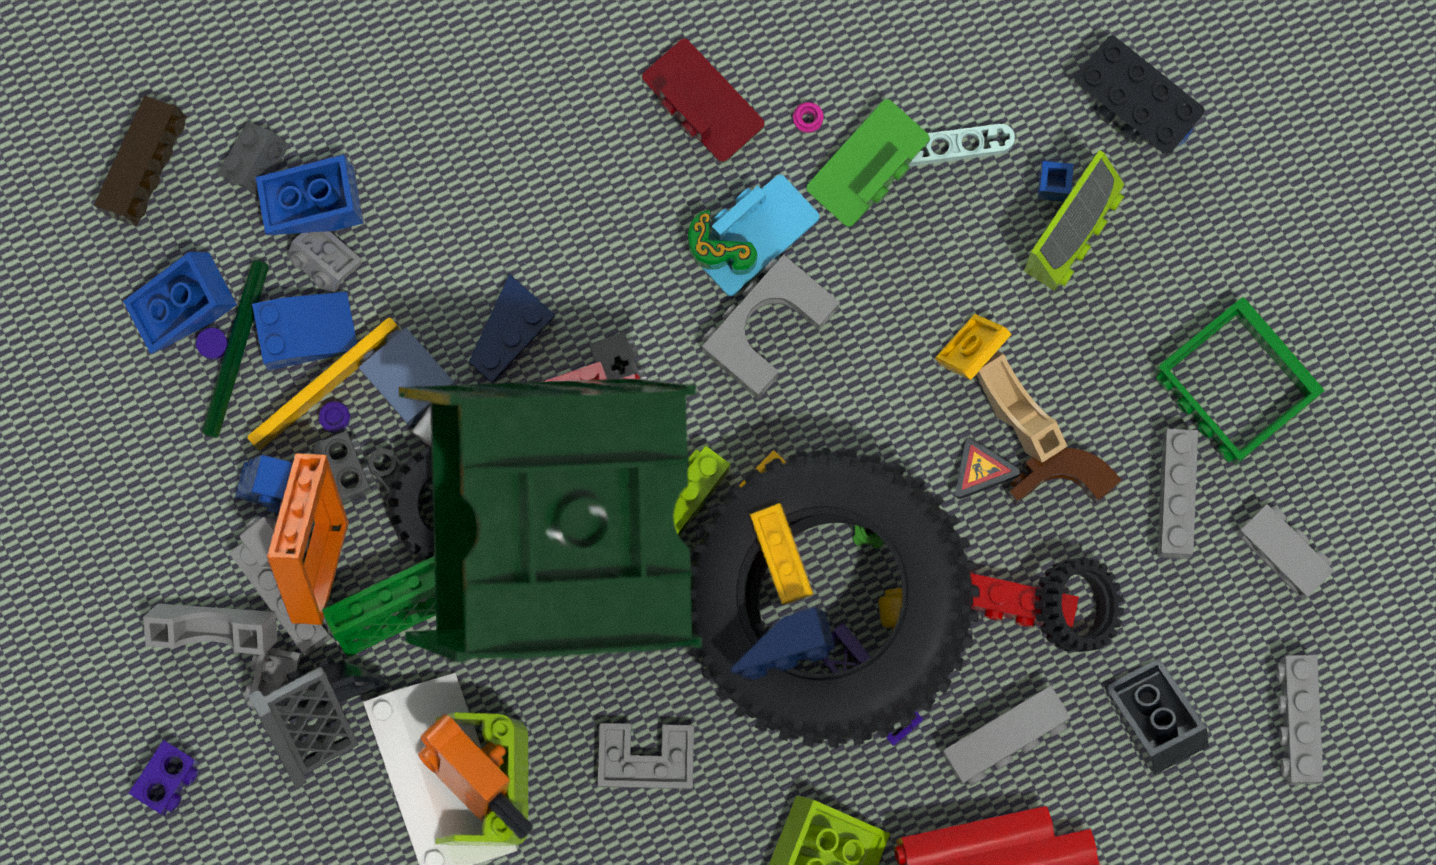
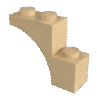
[976,351,1067,463]

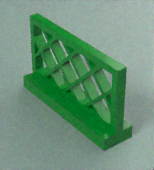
[322,556,436,657]

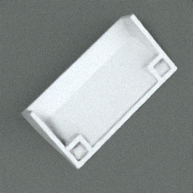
[363,673,518,865]

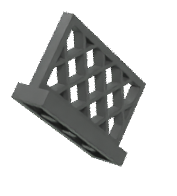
[248,667,359,788]

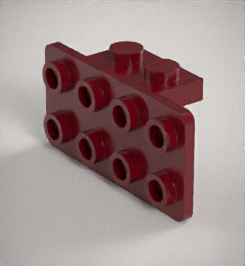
[642,38,765,163]

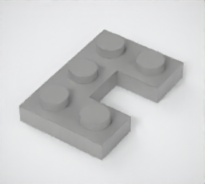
[598,723,694,789]

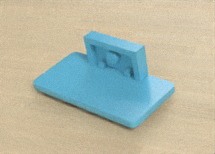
[702,175,819,296]

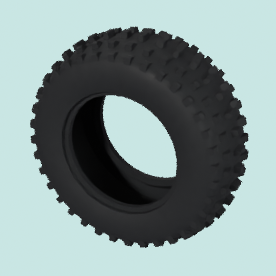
[690,448,980,748]

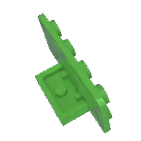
[807,99,930,227]

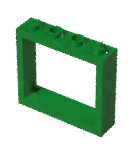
[1155,296,1325,466]

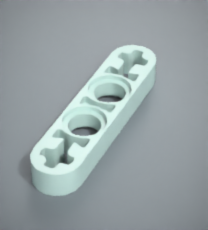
[908,124,1015,166]

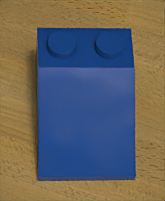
[256,155,364,235]
[123,252,237,354]
[252,291,357,371]

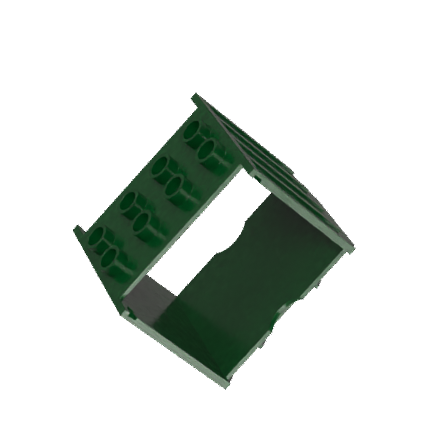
[399,378,702,663]

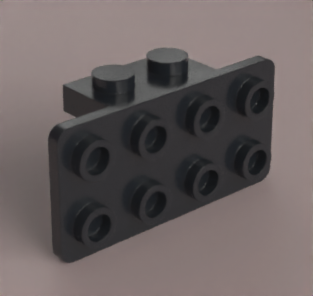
[1074,36,1205,155]

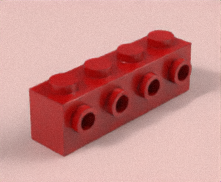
[970,573,1079,629]

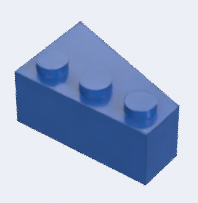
[234,455,293,514]

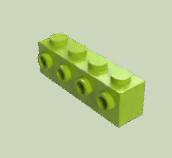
[674,445,731,537]

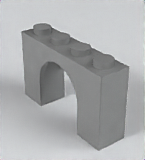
[702,254,840,400]

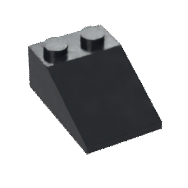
[1105,658,1209,775]

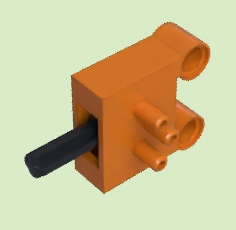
[417,714,533,839]

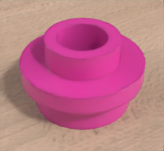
[793,102,824,133]

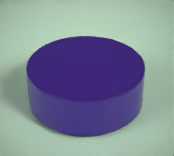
[196,328,228,360]
[319,401,351,434]

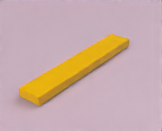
[247,317,400,451]

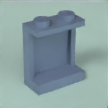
[359,327,455,428]

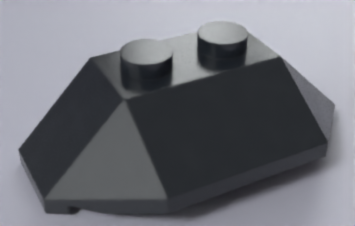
[262,657,386,730]

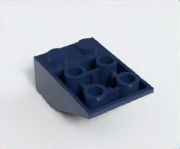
[731,607,836,680]

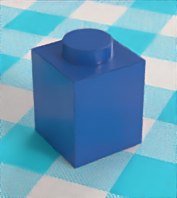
[1037,161,1074,202]

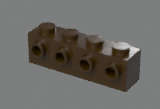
[94,95,187,227]

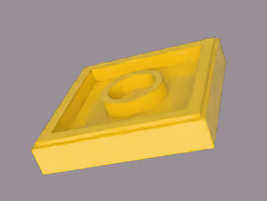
[935,314,1012,380]

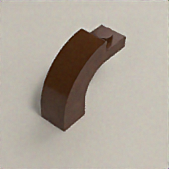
[1008,448,1122,505]

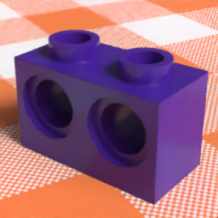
[128,740,200,816]

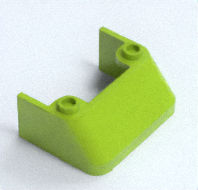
[435,712,528,846]

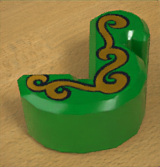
[688,210,757,275]

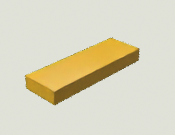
[750,503,814,606]

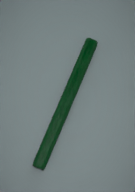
[202,260,269,438]

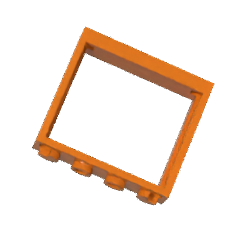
[267,453,349,625]

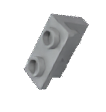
[287,231,362,293]

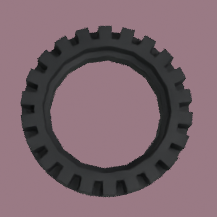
[1034,558,1124,652]

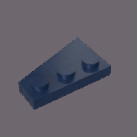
[469,274,555,383]

